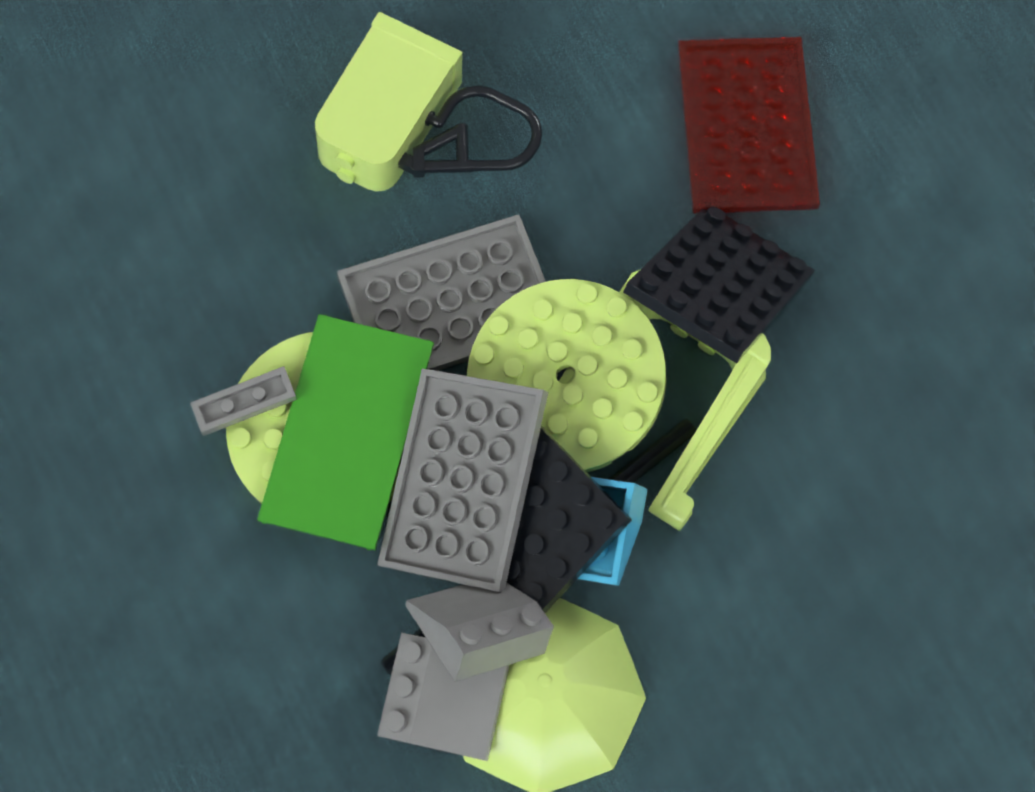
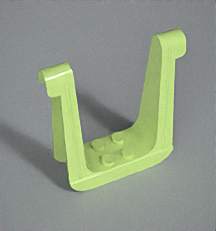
[559,269,771,531]

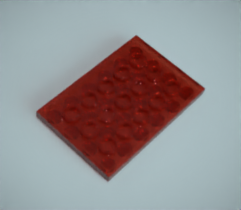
[678,37,820,214]

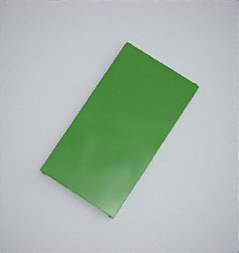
[257,314,434,551]

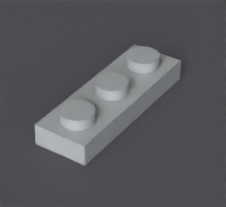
[190,366,297,436]

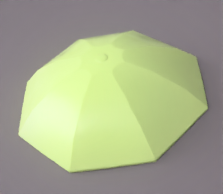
[463,598,646,792]

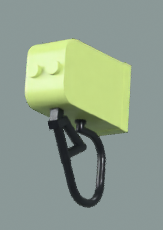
[315,12,542,191]

